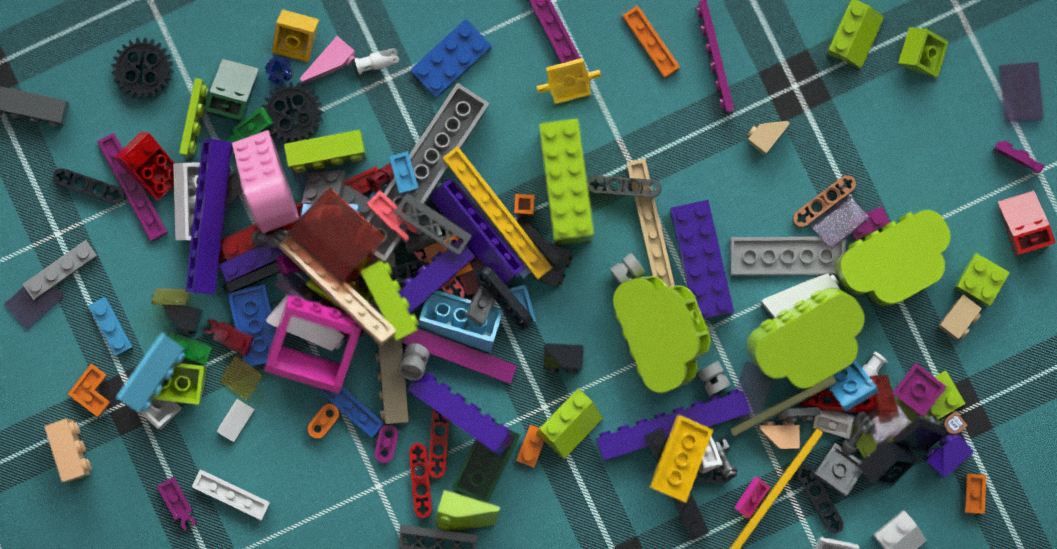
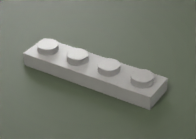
[23,240,97,301]

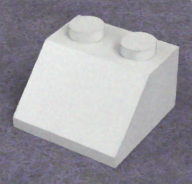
[872,510,927,549]

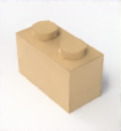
[938,294,982,340]

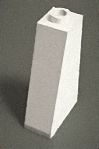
[760,273,839,319]
[266,290,344,351]

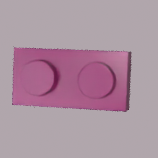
[734,476,770,519]

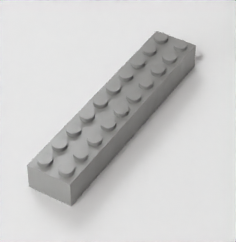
[352,83,489,264]

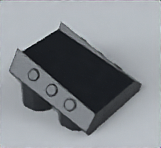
[893,416,947,453]

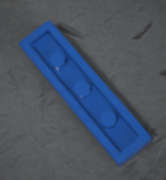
[314,386,385,438]

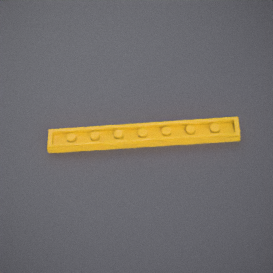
[442,146,553,280]
[729,428,823,549]

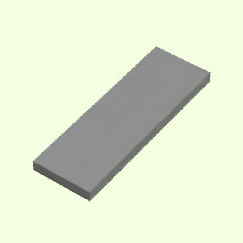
[730,236,846,276]

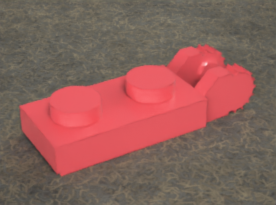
[366,190,417,242]

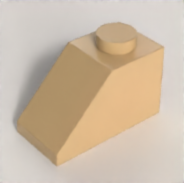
[747,121,790,155]

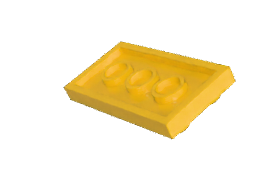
[650,415,713,502]

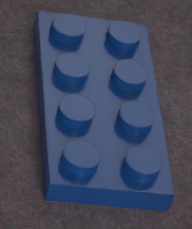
[410,19,492,98]
[228,284,276,368]

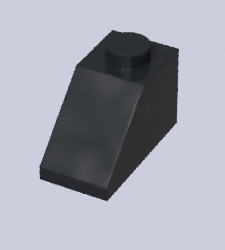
[162,301,202,335]

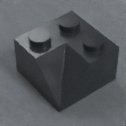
[544,343,584,374]
[859,440,918,486]

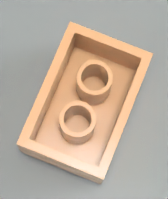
[45,419,92,482]

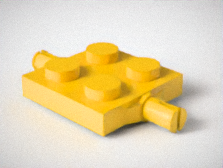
[537,58,601,104]

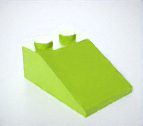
[435,490,500,531]

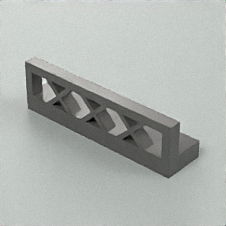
[394,193,472,255]
[398,525,478,549]

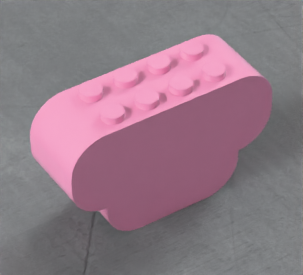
[232,130,300,234]

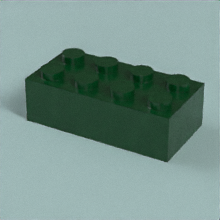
[452,422,521,503]

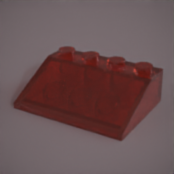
[288,188,385,284]

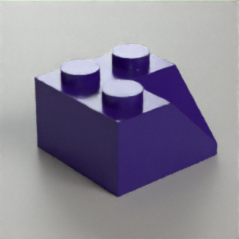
[924,434,974,478]

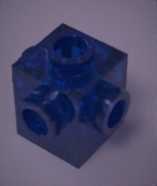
[265,55,294,85]

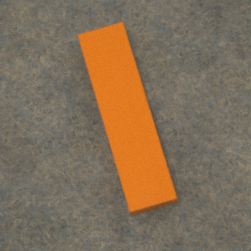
[622,5,680,79]

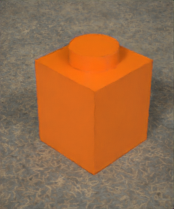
[514,194,535,217]

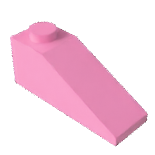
[300,36,356,84]

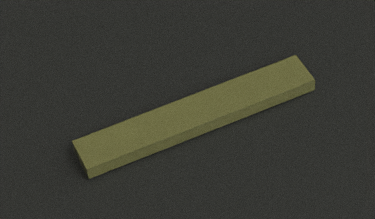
[730,374,837,436]

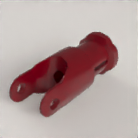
[366,163,394,192]

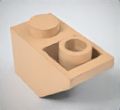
[759,421,800,449]

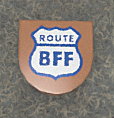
[944,411,968,434]

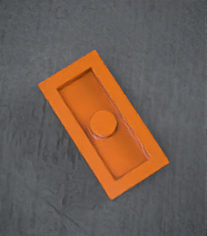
[516,425,544,468]
[964,474,987,514]

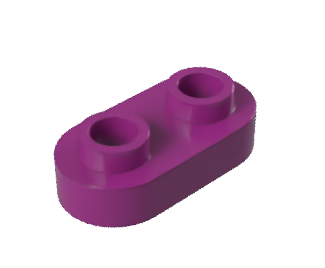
[375,425,399,463]

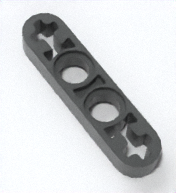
[587,176,662,197]

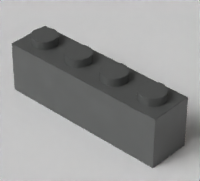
[0,86,69,127]

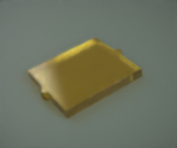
[152,288,189,305]
[220,355,263,400]

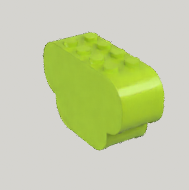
[835,210,951,306]
[613,276,711,392]
[747,287,864,388]

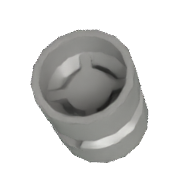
[609,253,646,285]
[399,344,430,380]
[697,361,731,396]

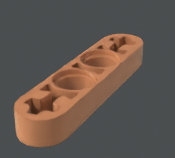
[792,175,856,228]

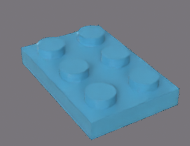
[828,360,879,411]

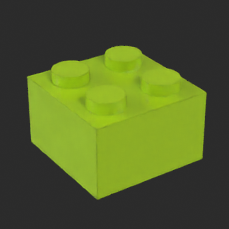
[954,253,1010,307]

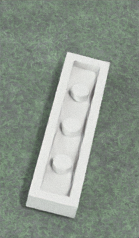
[192,469,270,520]

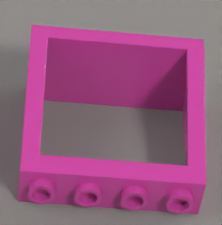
[265,295,362,394]

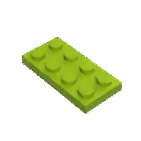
[179,78,209,159]

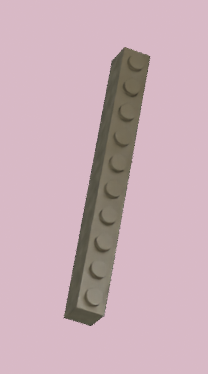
[368,250,409,425]

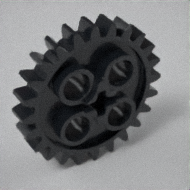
[111,37,174,100]
[262,82,324,144]

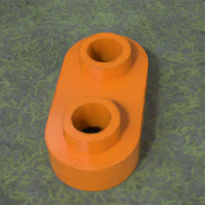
[308,404,339,439]

